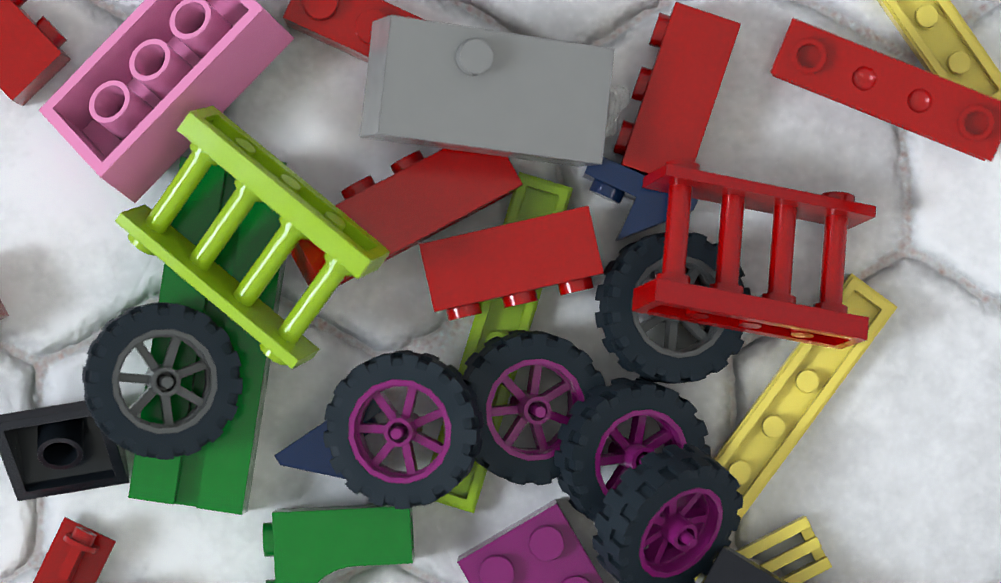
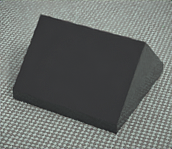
[0,401,129,501]

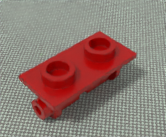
[33,517,116,583]

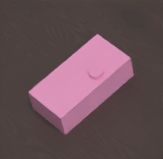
[39,0,294,203]

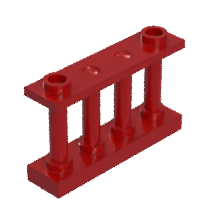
[770,18,1001,162]
[632,159,876,350]

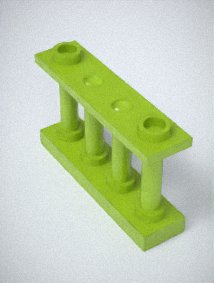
[115,106,391,369]

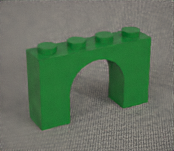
[263,504,415,583]

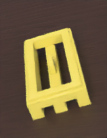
[736,515,832,583]

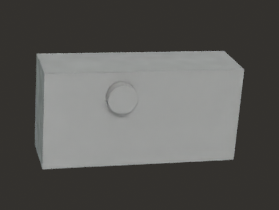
[360,15,615,167]

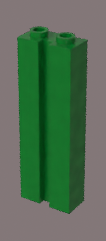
[128,157,287,515]

